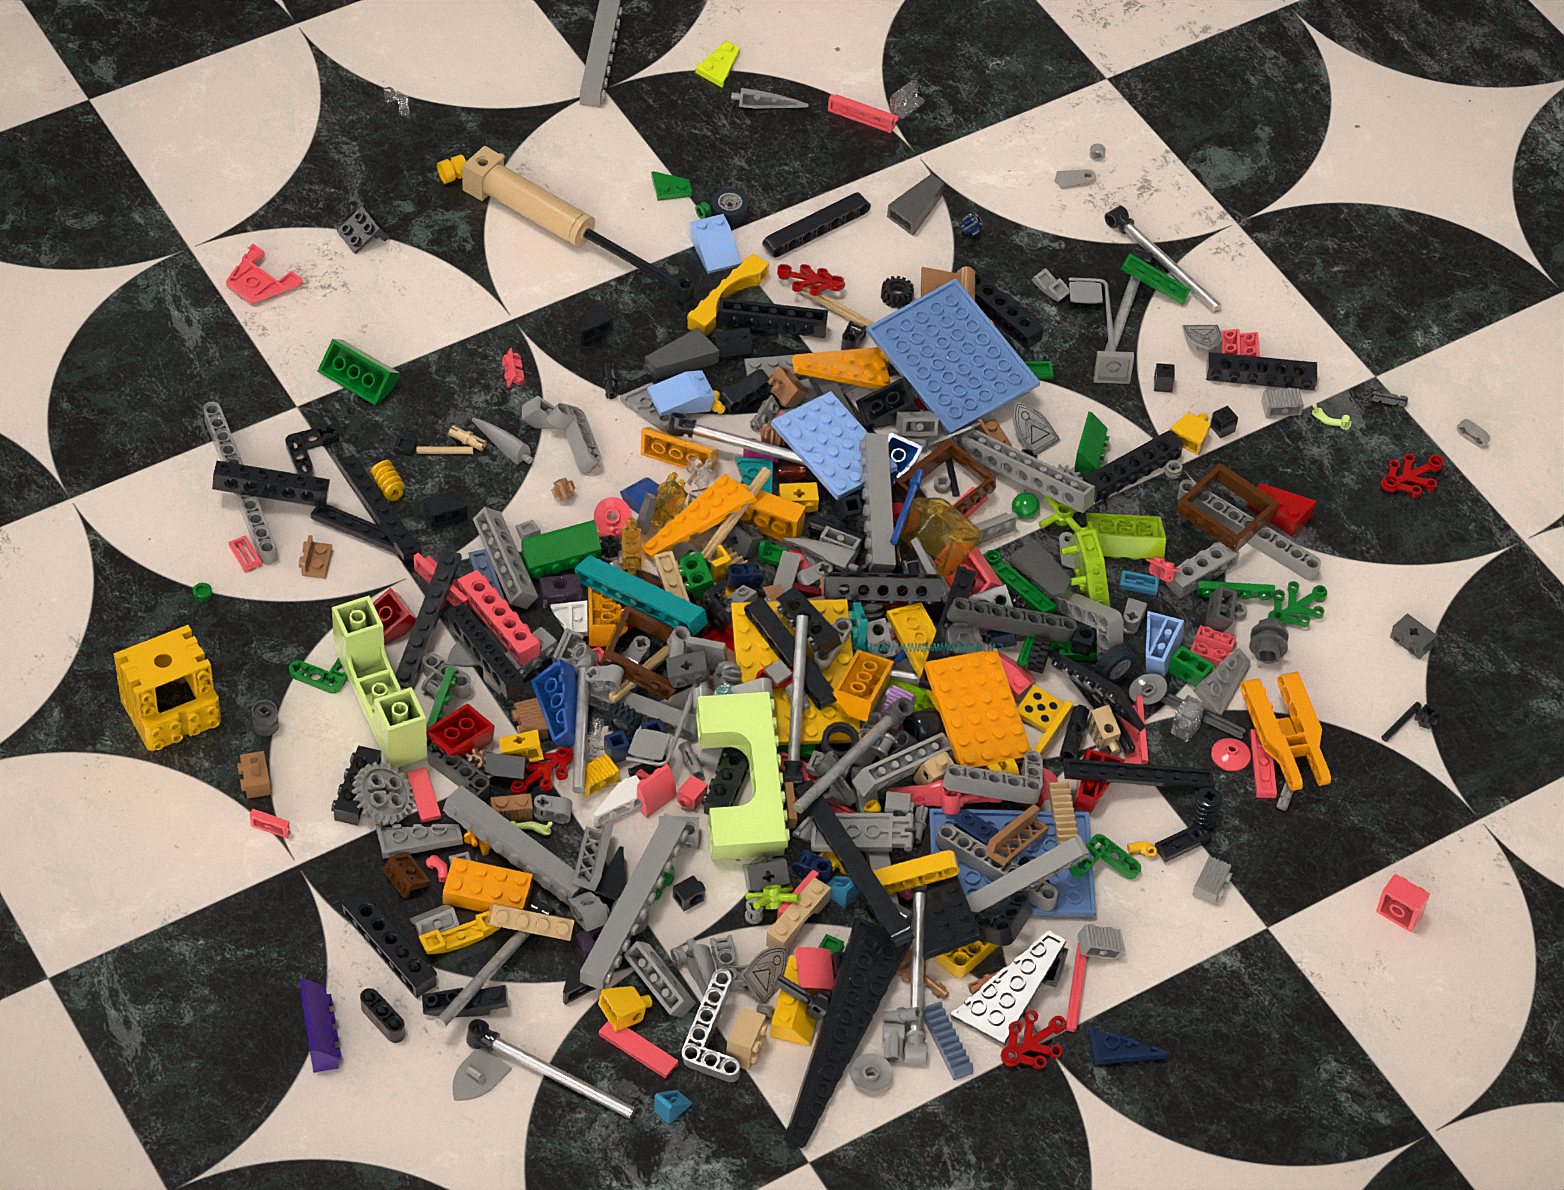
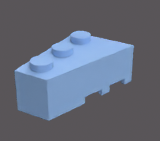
[1146,611,1184,677]

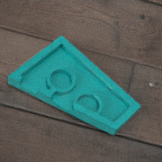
[735,457,773,494]

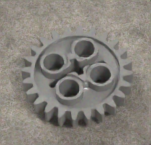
[352,762,415,825]

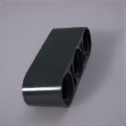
[719,369,773,413]
[360,988,405,1043]

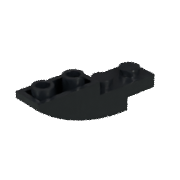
[422,985,508,1017]

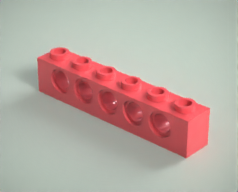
[457,570,541,666]

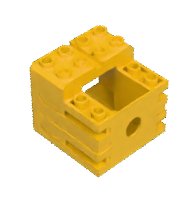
[114,625,221,751]

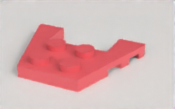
[226,244,303,304]

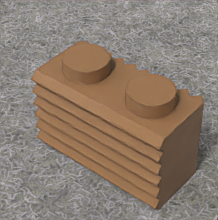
[511,698,548,740]
[490,793,533,823]

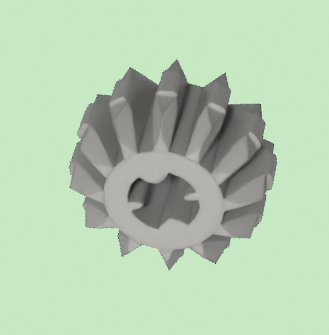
[712,661,742,691]

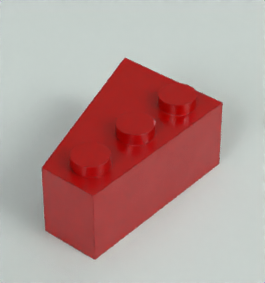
[1247,483,1317,537]
[1073,748,1125,814]

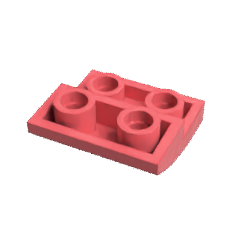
[1221,329,1260,357]
[1190,625,1237,666]
[637,764,676,818]
[795,947,834,991]

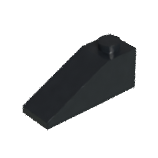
[594,846,625,910]

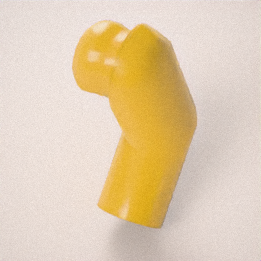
[711,391,726,414]
[1127,841,1157,858]

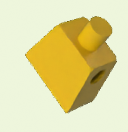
[1170,413,1211,455]
[598,986,652,1032]

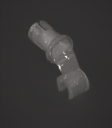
[383,87,410,116]
[587,717,604,758]

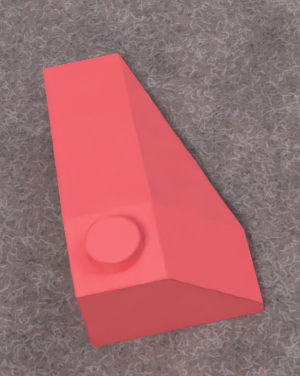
[982,642,1035,700]

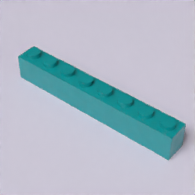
[574,555,708,637]

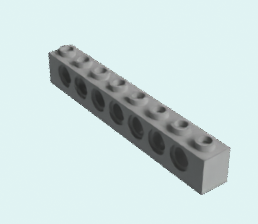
[961,428,1095,513]

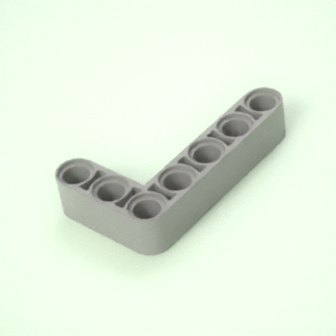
[1051,589,1123,660]
[942,751,1043,804]
[681,969,741,1082]

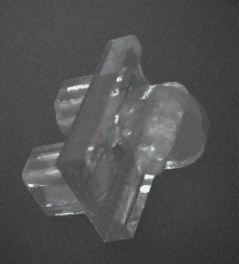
[686,458,715,491]

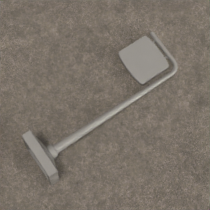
[1069,278,1134,384]
[626,636,728,766]

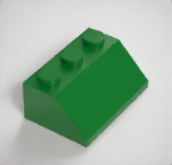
[1074,411,1110,478]

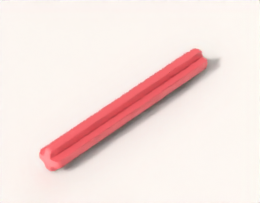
[1066,944,1087,1032]

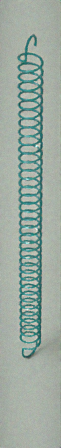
[854,643,1003,652]

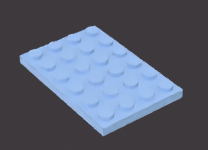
[771,391,897,500]

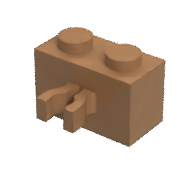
[768,365,809,409]
[237,751,271,799]

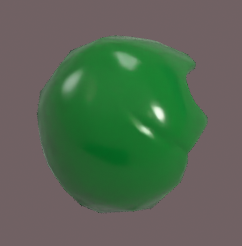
[1011,492,1040,519]

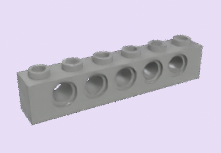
[473,507,538,609]
[852,732,952,797]

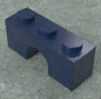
[604,718,667,763]

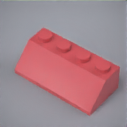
[934,534,1003,602]

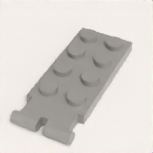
[811,813,914,852]

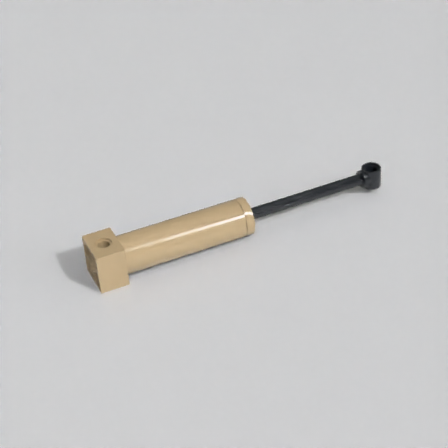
[462,146,694,302]

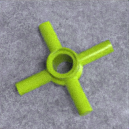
[1039,495,1081,533]
[745,885,801,909]

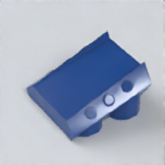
[620,477,672,515]

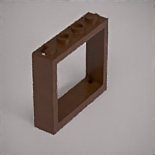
[895,439,996,530]
[1176,463,1279,553]
[599,605,688,700]

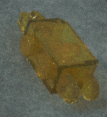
[650,472,688,530]
[621,518,641,577]

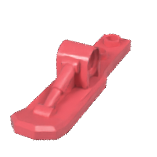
[888,779,1003,815]

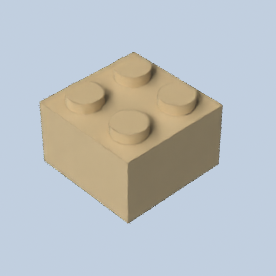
[726,1007,768,1070]

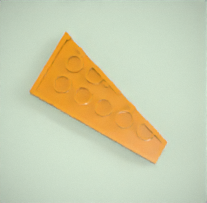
[791,347,891,390]

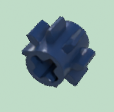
[961,213,983,236]

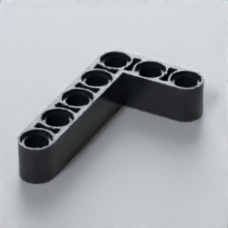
[925,891,1033,946]

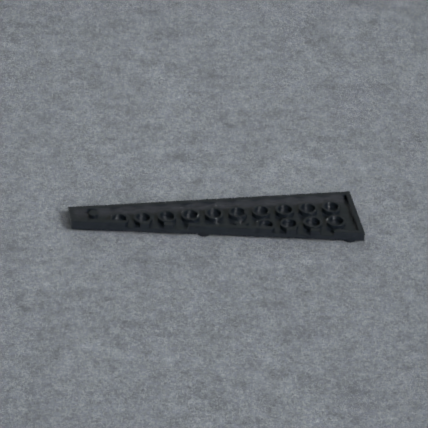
[784,917,913,1149]

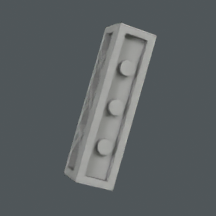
[941,512,1017,548]
[572,822,613,892]

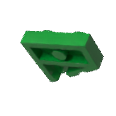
[651,171,692,201]

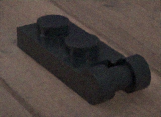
[1155,823,1212,862]

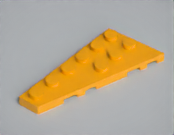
[641,473,758,560]

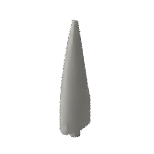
[731,88,808,109]
[472,418,533,465]
[783,537,860,573]
[685,938,719,1003]

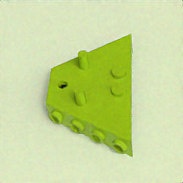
[1061,527,1110,607]

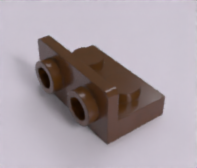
[383,853,430,898]

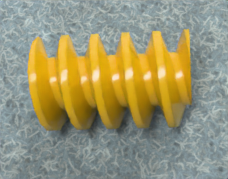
[370,460,405,501]

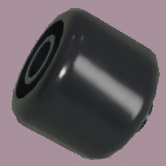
[903,708,946,743]

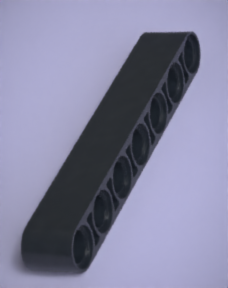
[762,192,871,258]
[744,597,837,710]

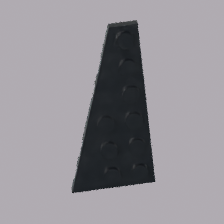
[1048,650,1146,732]
[922,875,983,961]

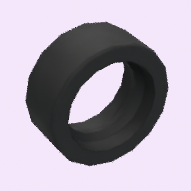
[821,722,859,759]

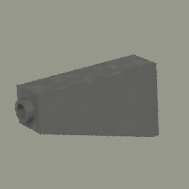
[887,174,944,236]
[644,328,720,380]

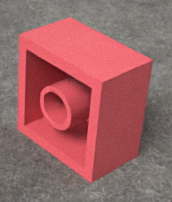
[1376,874,1430,932]

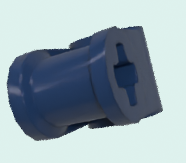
[725,562,764,589]
[792,850,832,884]

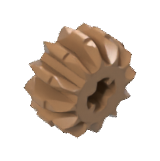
[760,423,788,446]

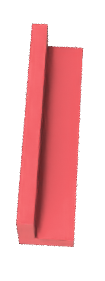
[828,94,899,133]
[414,553,473,611]
[1121,696,1148,765]

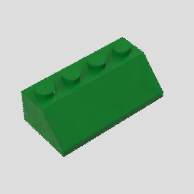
[317,339,400,405]
[521,520,601,580]

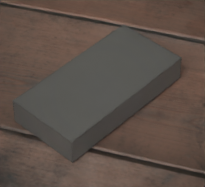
[635,493,658,535]

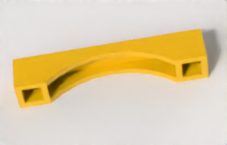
[687,253,769,336]

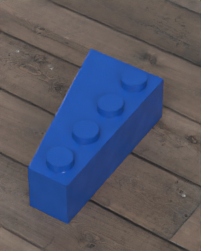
[531,659,577,748]

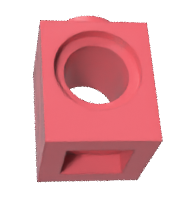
[677,775,708,812]

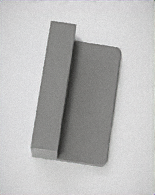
[410,904,460,936]

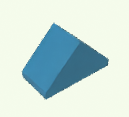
[826,876,858,908]
[654,1090,692,1124]

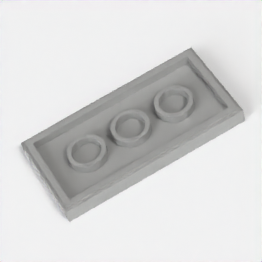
[911,538,949,603]

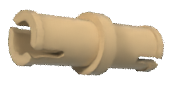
[448,425,487,452]

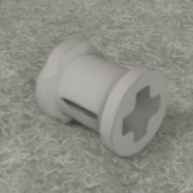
[745,898,764,924]

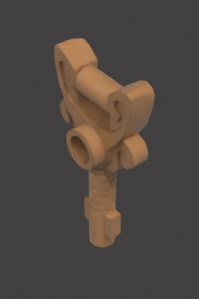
[895,947,949,999]

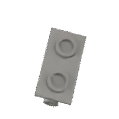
[750,395,780,430]

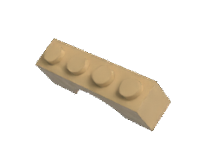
[766,877,831,950]
[487,903,574,941]

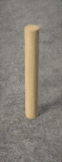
[417,447,473,454]

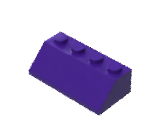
[300,978,342,1073]

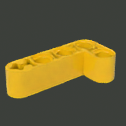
[934,915,1000,978]

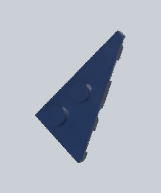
[1087,1026,1167,1065]

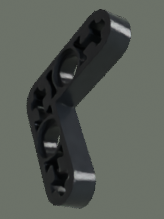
[285,424,339,476]

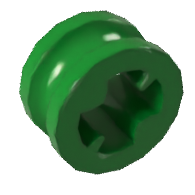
[695,202,712,219]

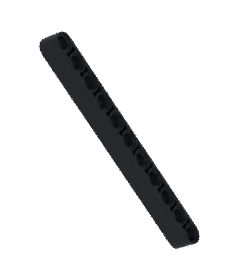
[794,779,915,948]

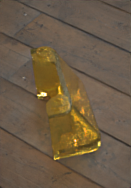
[900,497,982,577]

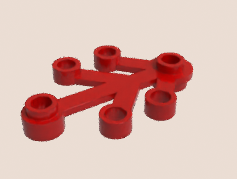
[777,264,845,296]
[1381,453,1444,498]
[511,747,574,795]
[1000,1010,1067,1069]

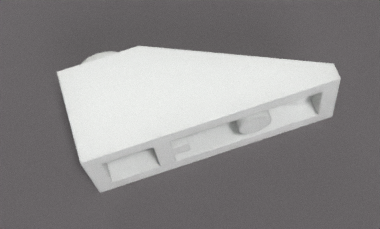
[594,775,642,828]

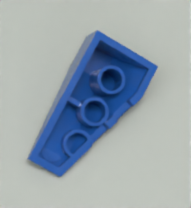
[857,432,924,499]

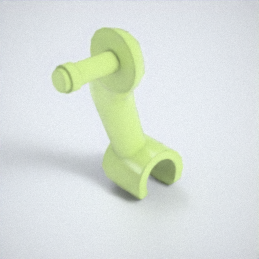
[1312,403,1352,430]
[511,821,552,836]

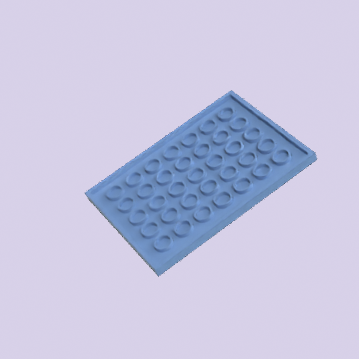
[866,278,1040,435]
[929,809,1096,917]

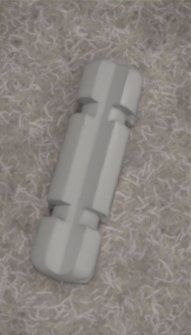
[1277,782,1294,811]

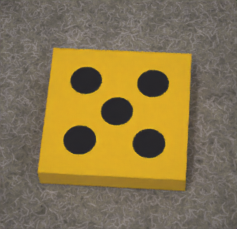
[1017,684,1064,733]

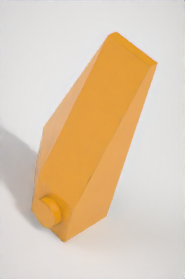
[588,587,628,647]

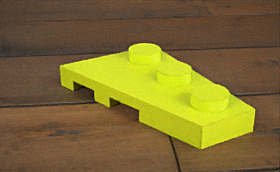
[695,40,740,88]

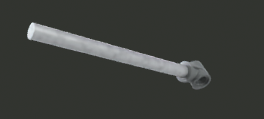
[793,697,914,813]

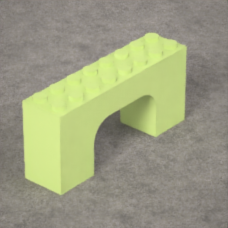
[332,596,427,769]
[696,692,790,861]

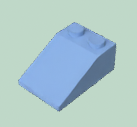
[689,214,741,274]
[647,370,715,416]

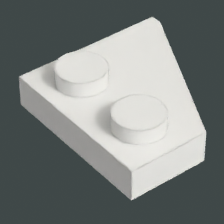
[551,601,589,636]

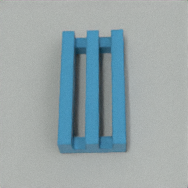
[1119,570,1160,596]

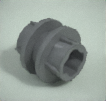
[1249,618,1289,664]

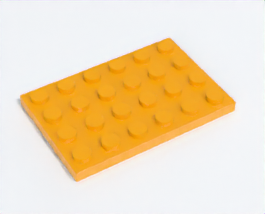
[924,648,1032,768]

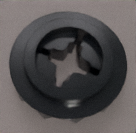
[1008,589,1029,610]

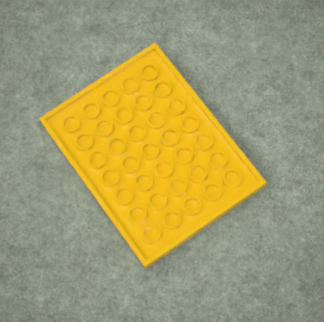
[731,599,861,745]

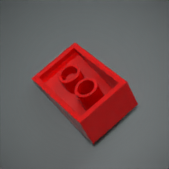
[373,588,417,645]
[426,703,495,756]

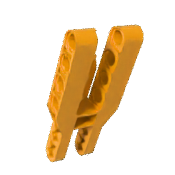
[1240,672,1331,791]

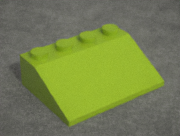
[1086,513,1166,560]

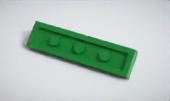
[1121,253,1191,305]
[993,563,1057,614]
[1197,581,1275,600]
[426,667,457,746]

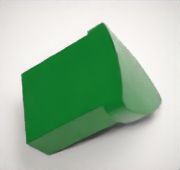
[759,540,789,567]

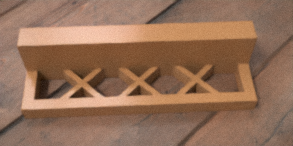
[985,804,1049,867]

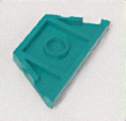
[849,602,868,656]

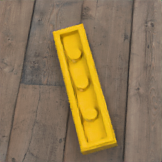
[1033,700,1074,758]

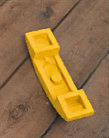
[419,910,501,954]

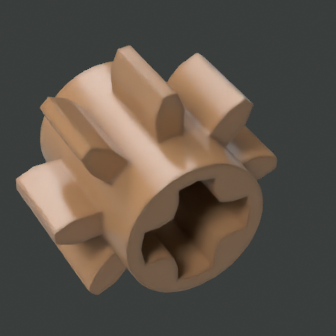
[551,477,576,500]
[466,747,486,771]

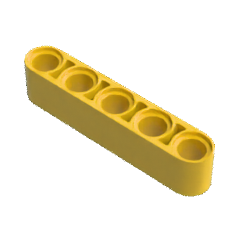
[873,850,960,894]

